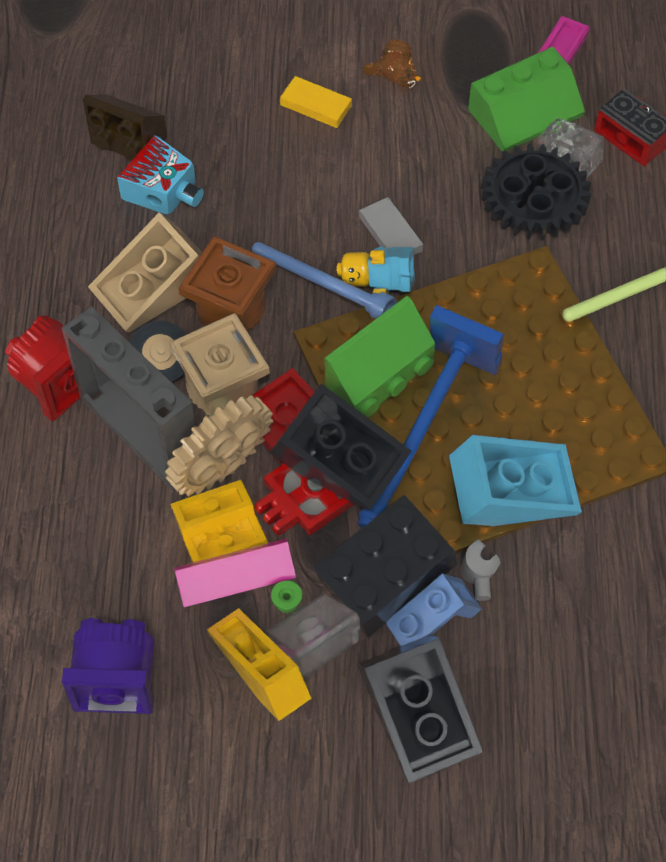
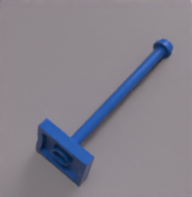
[357,305,504,528]

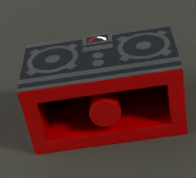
[594,88,666,167]

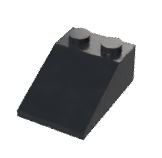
[270,383,412,511]
[357,635,483,783]

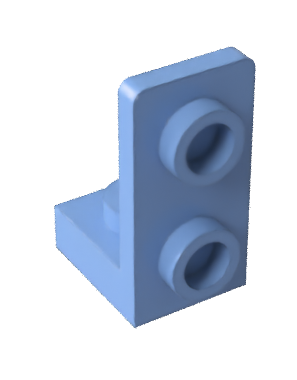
[386,574,482,646]

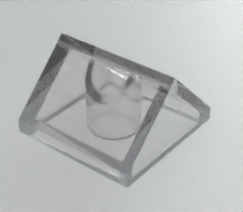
[265,593,360,679]

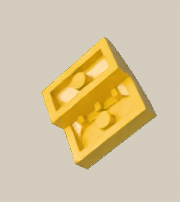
[171,480,268,563]

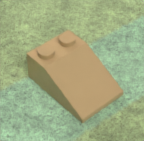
[88,212,202,333]

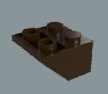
[83,94,167,160]

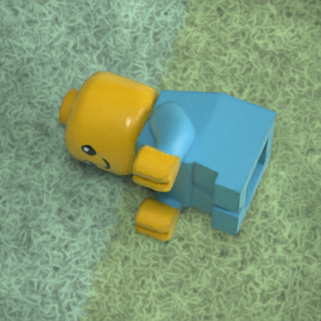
[337,246,415,294]

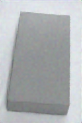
[359,197,423,255]

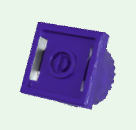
[62,618,155,714]

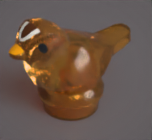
[363,40,421,89]

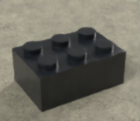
[314,494,457,638]

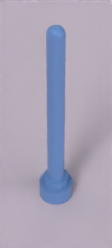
[252,242,397,319]

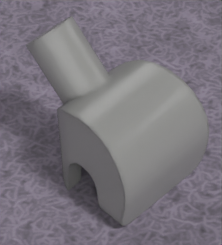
[460,540,501,601]

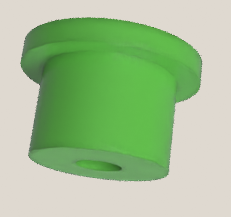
[271,581,302,613]

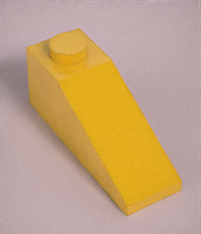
[207,608,312,721]

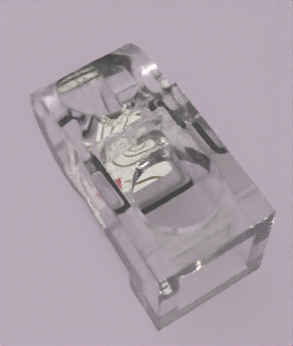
[537,118,604,179]

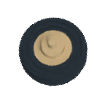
[129,321,186,383]

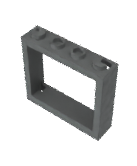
[62,306,196,492]

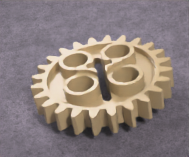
[165,395,273,496]

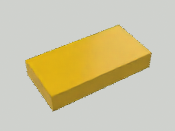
[280,76,352,128]

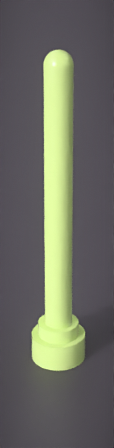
[562,267,666,322]

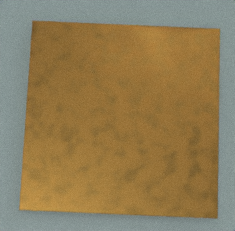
[293,246,666,554]

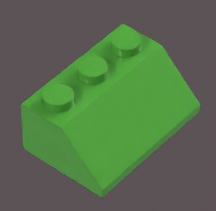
[468,47,585,151]
[325,296,435,418]

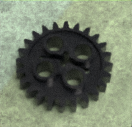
[481,144,591,240]

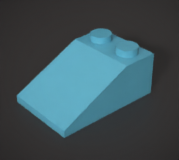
[449,435,582,526]

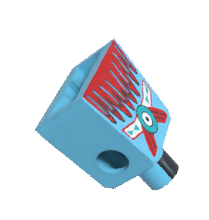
[117,135,204,215]

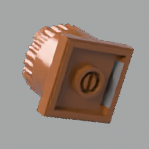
[179,236,277,332]

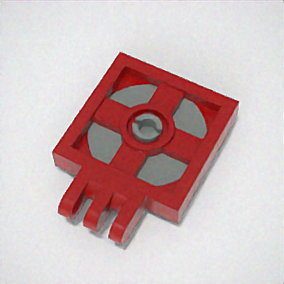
[254,463,355,536]

